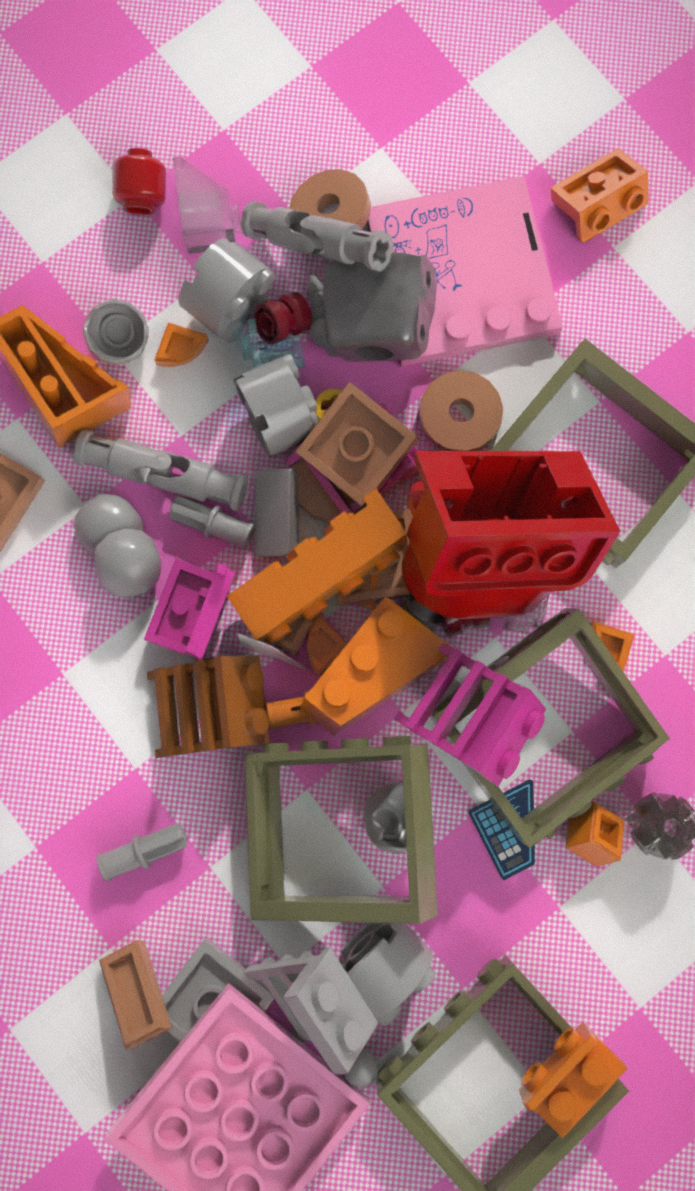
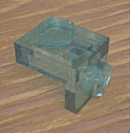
[240,319,305,369]

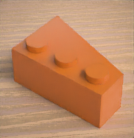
[0,305,131,448]
[300,596,454,736]

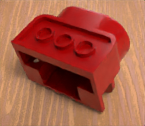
[401,451,621,619]

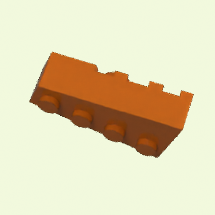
[227,489,407,645]

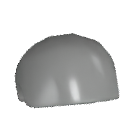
[83,299,149,365]
[73,494,143,557]
[94,528,161,598]
[364,781,407,854]

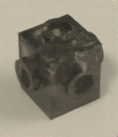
[624,792,695,860]

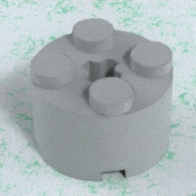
[178,238,276,344]
[233,354,319,457]
[341,923,435,1026]

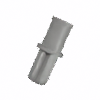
[169,496,255,550]
[96,824,187,882]

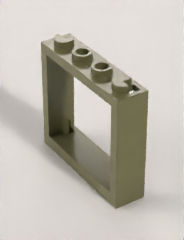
[491,338,695,568]
[430,608,670,848]
[245,736,438,924]
[376,955,629,1191]

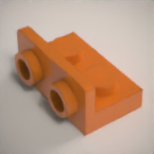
[550,148,649,243]
[519,1022,628,1138]

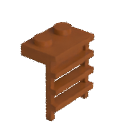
[147,656,270,758]

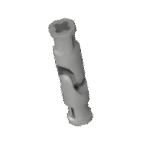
[240,201,393,271]
[73,429,248,511]

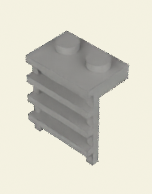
[244,948,379,1074]

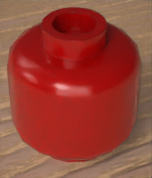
[112,148,166,215]

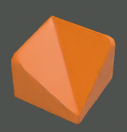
[565,801,624,866]

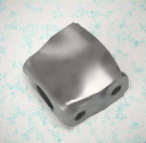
[323,252,437,362]

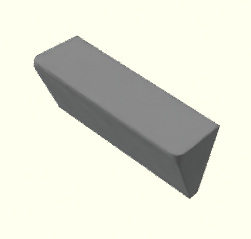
[255,469,299,557]

